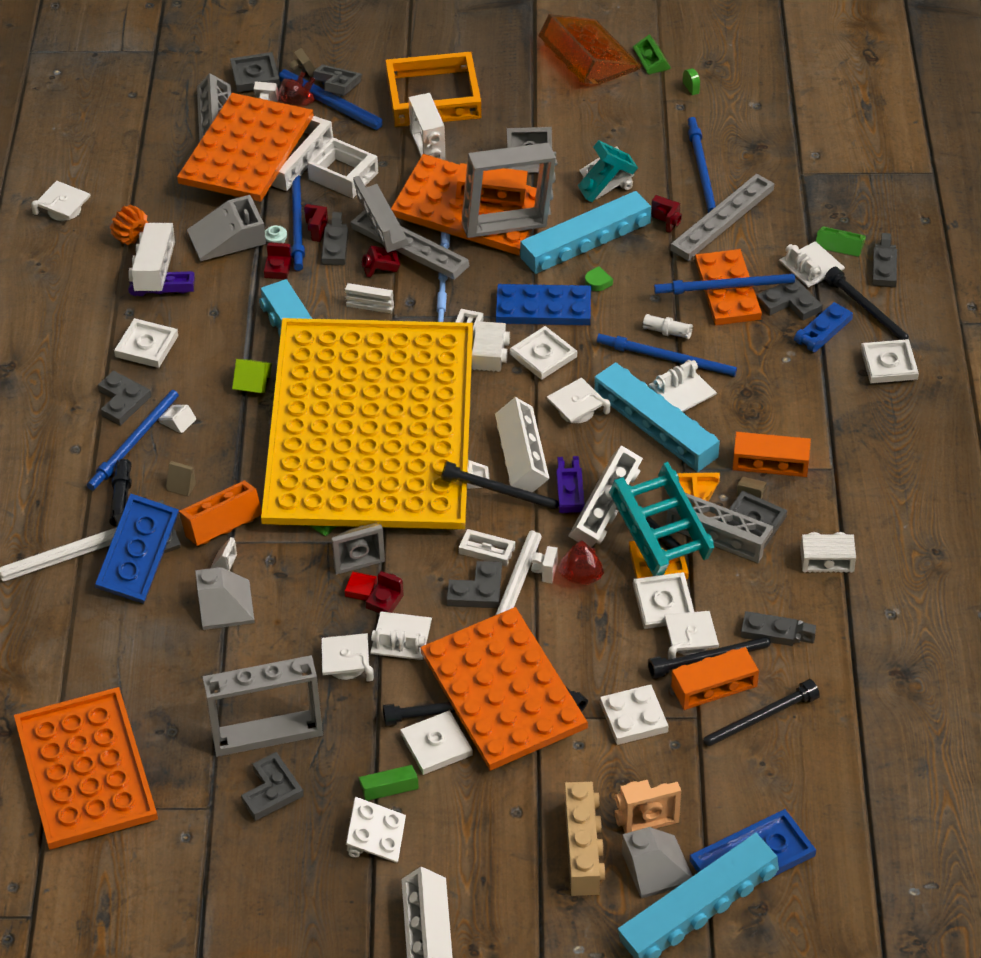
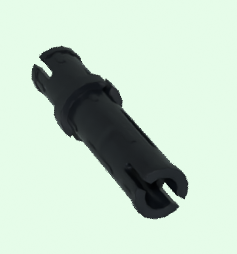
[109,459,132,527]

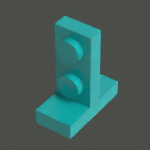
[577,140,638,202]

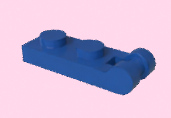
[794,302,853,352]

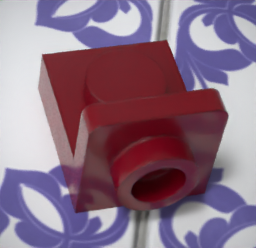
[651,195,682,233]
[304,204,329,242]
[264,242,292,279]
[361,245,400,278]
[366,571,404,614]

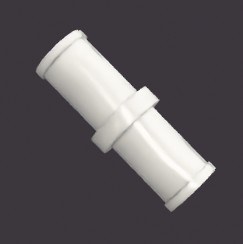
[643,314,693,339]

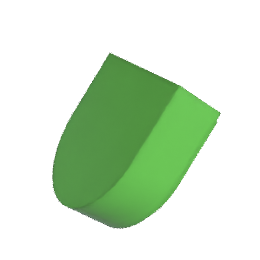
[683,68,700,95]
[585,266,613,291]

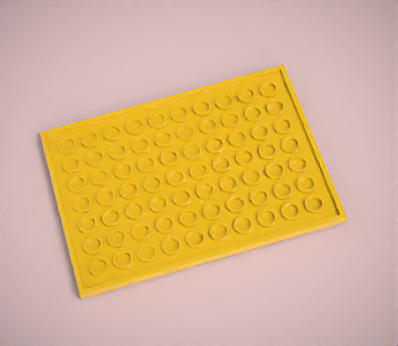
[261,318,473,529]

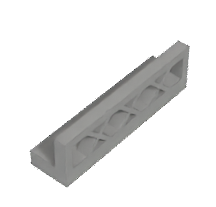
[197,73,231,142]
[353,176,409,253]
[666,493,773,563]

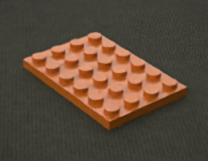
[177,93,314,202]
[391,154,537,255]
[420,607,588,771]
[14,687,158,850]

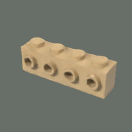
[565,782,605,896]

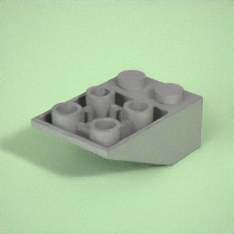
[187,195,266,261]

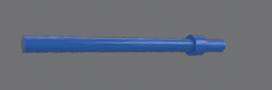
[687,117,716,213]
[291,175,305,271]
[654,274,795,295]
[597,333,737,377]
[87,390,179,491]

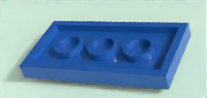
[496,284,591,325]
[95,493,179,604]
[690,809,816,884]

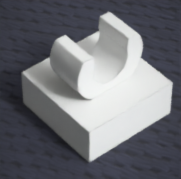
[254,82,279,102]
[531,546,558,583]

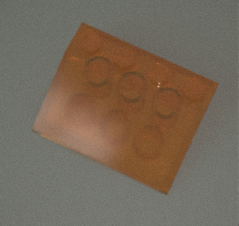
[538,14,641,85]

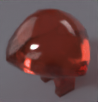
[279,71,315,106]
[558,540,604,585]

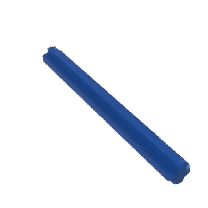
[279,69,383,130]

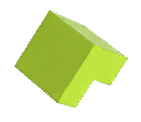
[232,359,272,393]

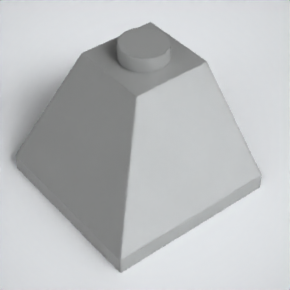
[507,127,552,173]
[332,523,385,575]
[195,567,255,630]
[622,827,693,899]

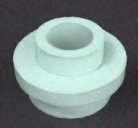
[265,225,287,243]

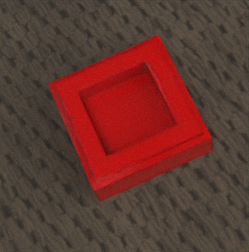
[345,571,377,601]

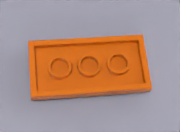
[695,249,762,326]

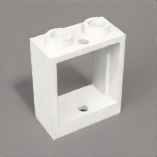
[408,93,446,160]
[307,138,378,198]

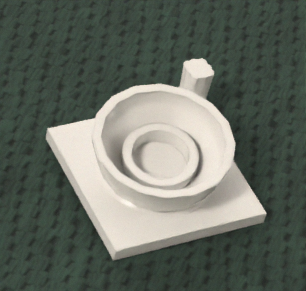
[31,181,91,221]
[547,378,610,423]
[664,611,719,659]
[322,633,374,682]

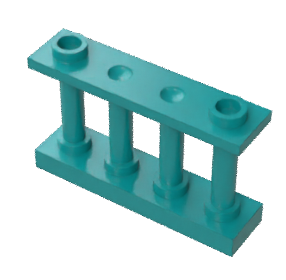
[609,462,714,576]

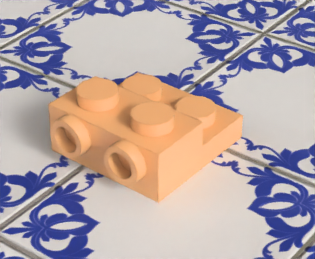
[614,780,681,834]

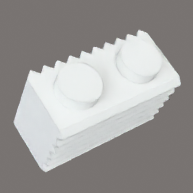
[472,321,510,372]
[800,532,856,573]

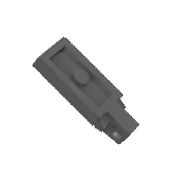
[322,212,348,265]
[872,233,897,287]
[741,611,816,646]

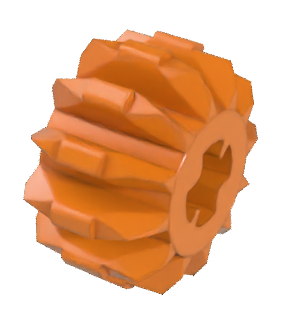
[110,204,148,245]

